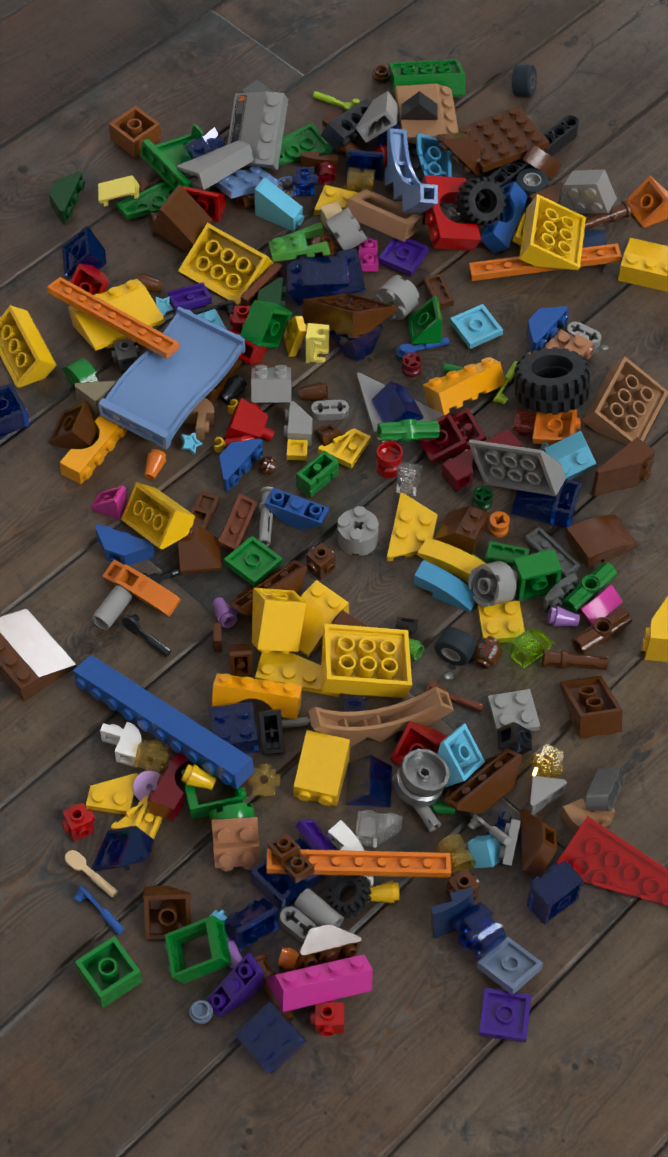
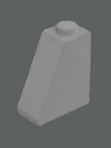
[356,91,398,143]

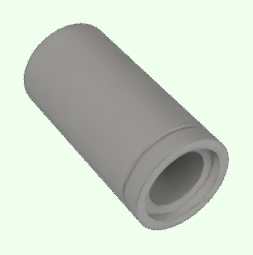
[91,585,132,630]
[294,888,344,928]

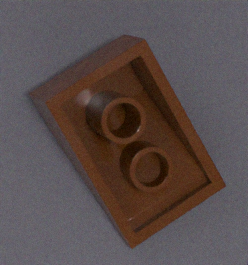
[591,437,655,496]
[560,676,623,738]

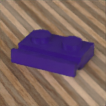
[167,282,212,313]

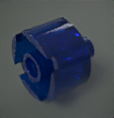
[452,903,506,959]

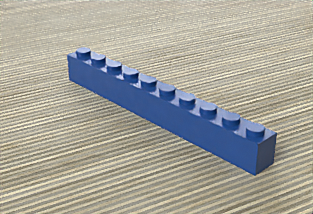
[73,655,254,789]

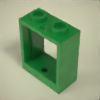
[181,767,247,820]
[165,915,232,984]

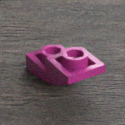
[358,238,378,271]
[580,584,623,626]

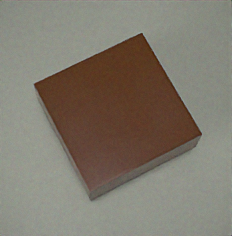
[213,623,222,652]

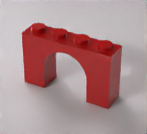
[421,175,481,251]

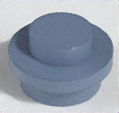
[189,1000,213,1024]

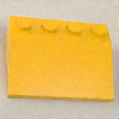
[519,194,586,270]
[178,223,274,306]
[618,238,668,292]
[68,279,165,351]
[321,624,412,698]

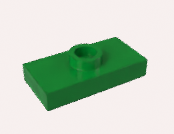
[485,541,529,567]

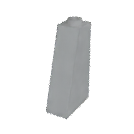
[177,141,254,190]

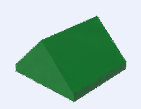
[407,295,442,344]

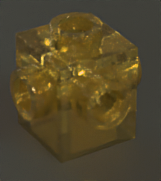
[134,739,170,772]
[531,744,565,778]
[249,764,280,796]

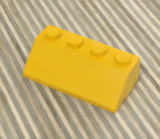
[0,305,56,388]
[121,482,195,549]

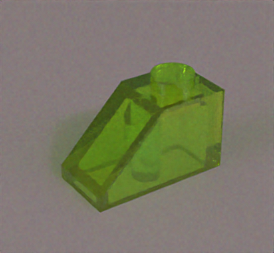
[509,629,555,669]

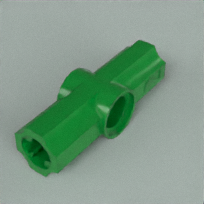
[377,419,440,442]
[563,562,617,614]

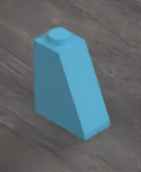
[255,178,304,232]

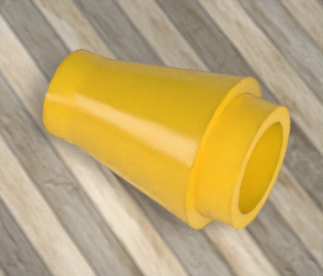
[181,764,216,790]
[368,880,400,903]

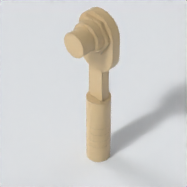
[65,850,118,898]

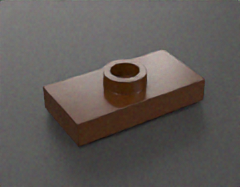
[423,274,454,309]

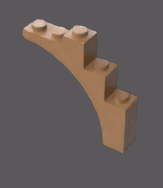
[309,687,454,748]

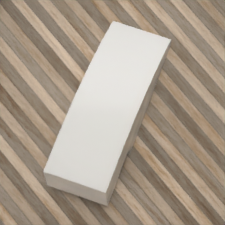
[328,820,374,888]

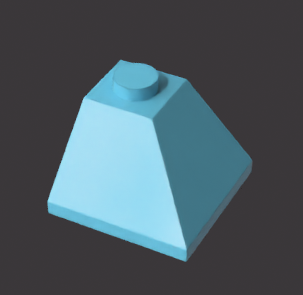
[438,724,485,787]

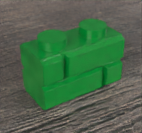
[296,451,339,498]

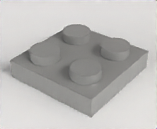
[488,689,540,737]

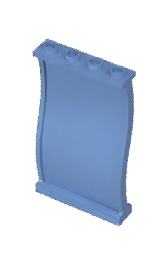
[98,307,245,450]

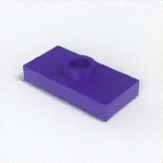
[295,819,337,850]

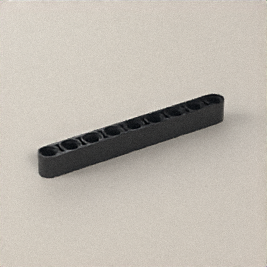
[475,115,579,212]

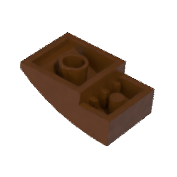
[565,515,638,567]

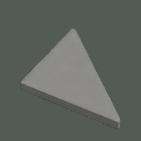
[356,373,443,436]

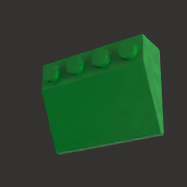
[388,59,465,98]

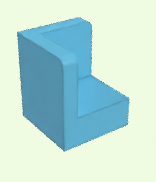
[467,834,503,868]

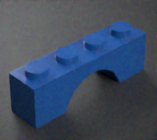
[481,181,528,254]

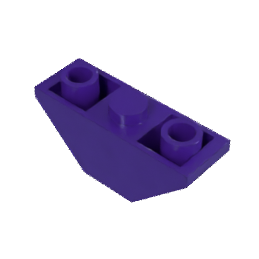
[207,953,264,1017]

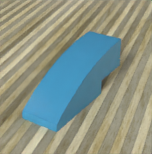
[414,560,476,613]

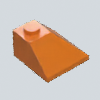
[625,176,668,228]

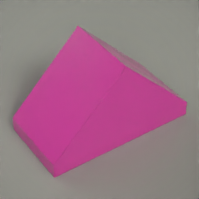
[90,485,128,520]

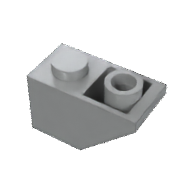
[284,401,313,446]

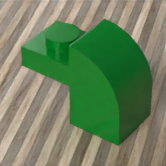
[61,358,99,385]

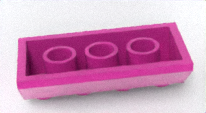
[267,954,373,1012]

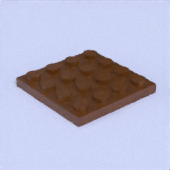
[458,106,550,173]

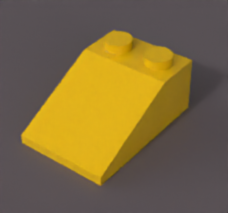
[299,580,349,658]
[641,596,668,662]

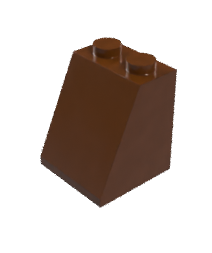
[152,185,212,253]

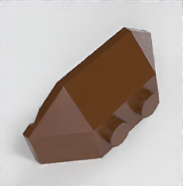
[229,560,307,616]
[443,748,523,814]

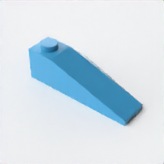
[416,133,452,206]

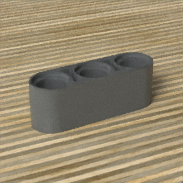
[586,768,623,811]

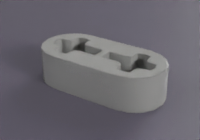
[567,322,601,349]
[311,400,349,421]
[280,906,317,943]

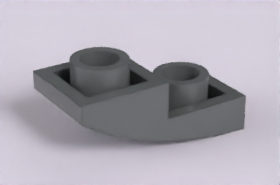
[543,573,578,612]

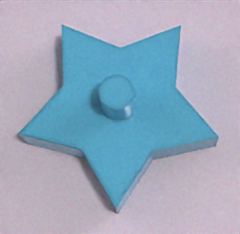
[156,296,174,317]
[181,432,202,455]

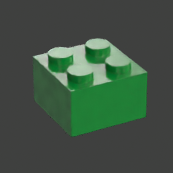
[240,300,292,348]
[512,549,562,601]
[75,936,142,1008]

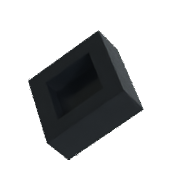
[395,617,418,634]

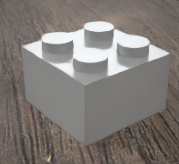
[564,169,617,214]
[251,365,291,403]

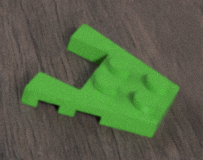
[269,222,330,262]

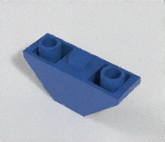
[526,306,569,352]
[219,439,264,492]
[264,488,329,530]
[95,524,155,566]

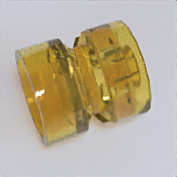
[347,167,375,192]
[435,834,476,875]

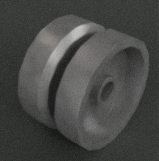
[394,749,450,807]

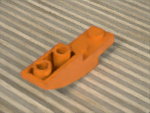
[102,559,181,617]

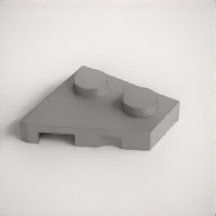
[499,819,521,866]

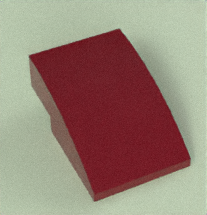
[418,408,487,463]

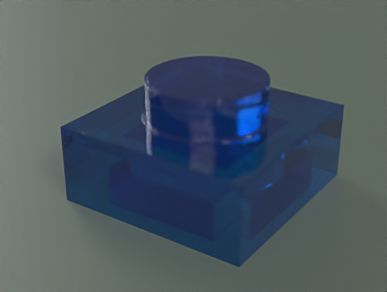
[344,697,366,712]

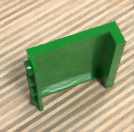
[140,124,219,190]

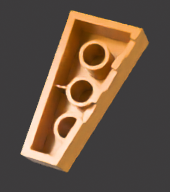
[423,357,506,415]

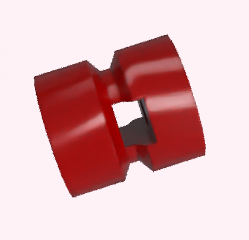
[376,441,403,479]

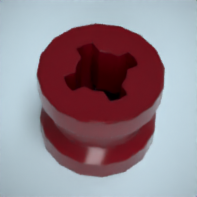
[317,162,336,185]
[402,353,422,377]

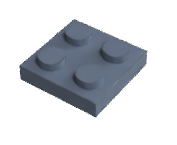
[477,937,544,995]

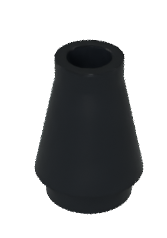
[219,375,247,404]

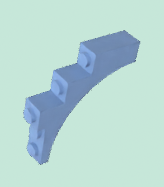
[385,129,438,214]

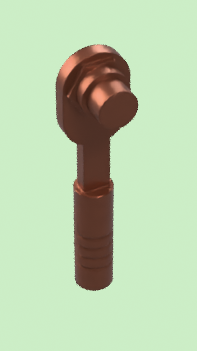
[426,681,485,713]

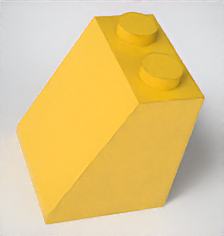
[252,588,306,654]
[294,730,350,806]

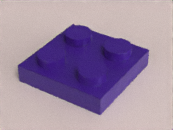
[378,237,429,277]
[479,988,531,1043]

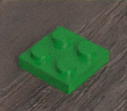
[224,536,283,587]

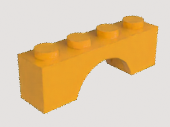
[59,415,127,485]
[212,673,302,719]

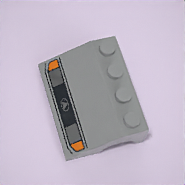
[227,92,288,171]

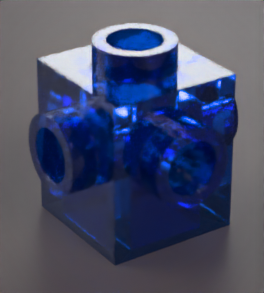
[292,167,318,196]

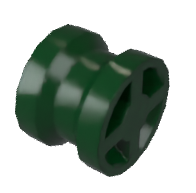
[472,486,493,511]

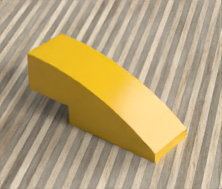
[416,538,486,583]

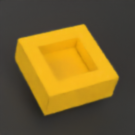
[287,439,308,461]

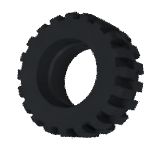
[514,347,590,415]

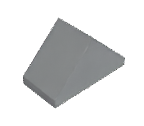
[529,776,567,814]

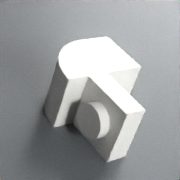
[100,722,143,767]

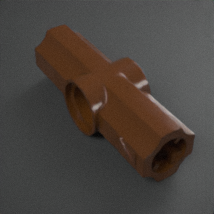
[571,607,632,654]

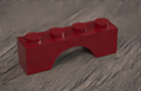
[442,429,522,492]
[147,752,202,822]

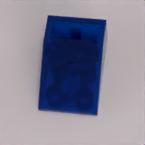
[511,479,582,528]
[250,838,324,912]

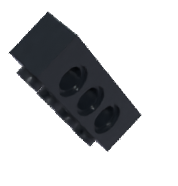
[320,98,372,150]

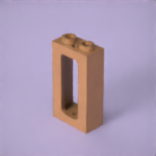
[346,189,424,242]

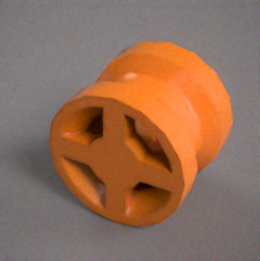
[488,511,510,537]

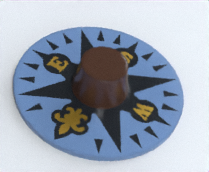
[278,176,302,197]

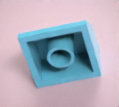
[544,431,598,484]

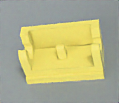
[98,175,140,207]
[306,323,329,363]

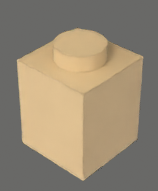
[320,202,342,235]

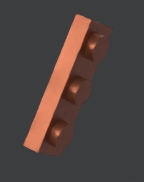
[241,262,282,306]
[216,493,257,552]

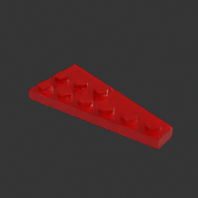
[550,815,668,906]

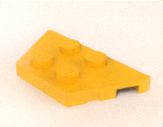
[387,493,438,562]

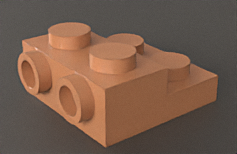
[543,329,594,359]
[212,817,261,871]

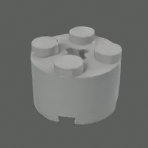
[326,207,367,253]
[373,275,419,321]
[337,506,379,556]
[468,561,518,607]

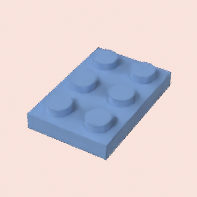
[213,166,278,198]

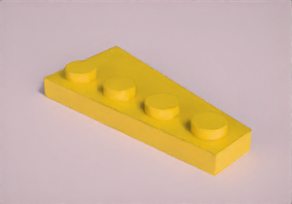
[255,650,340,697]

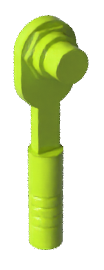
[313,91,360,111]
[493,361,518,405]

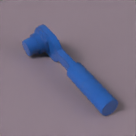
[396,337,449,359]
[74,884,125,936]

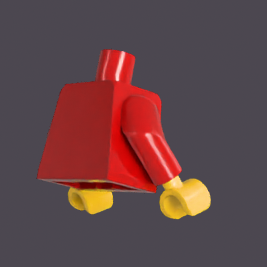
[213,398,275,453]

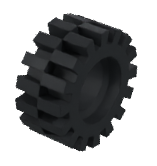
[327,875,372,918]

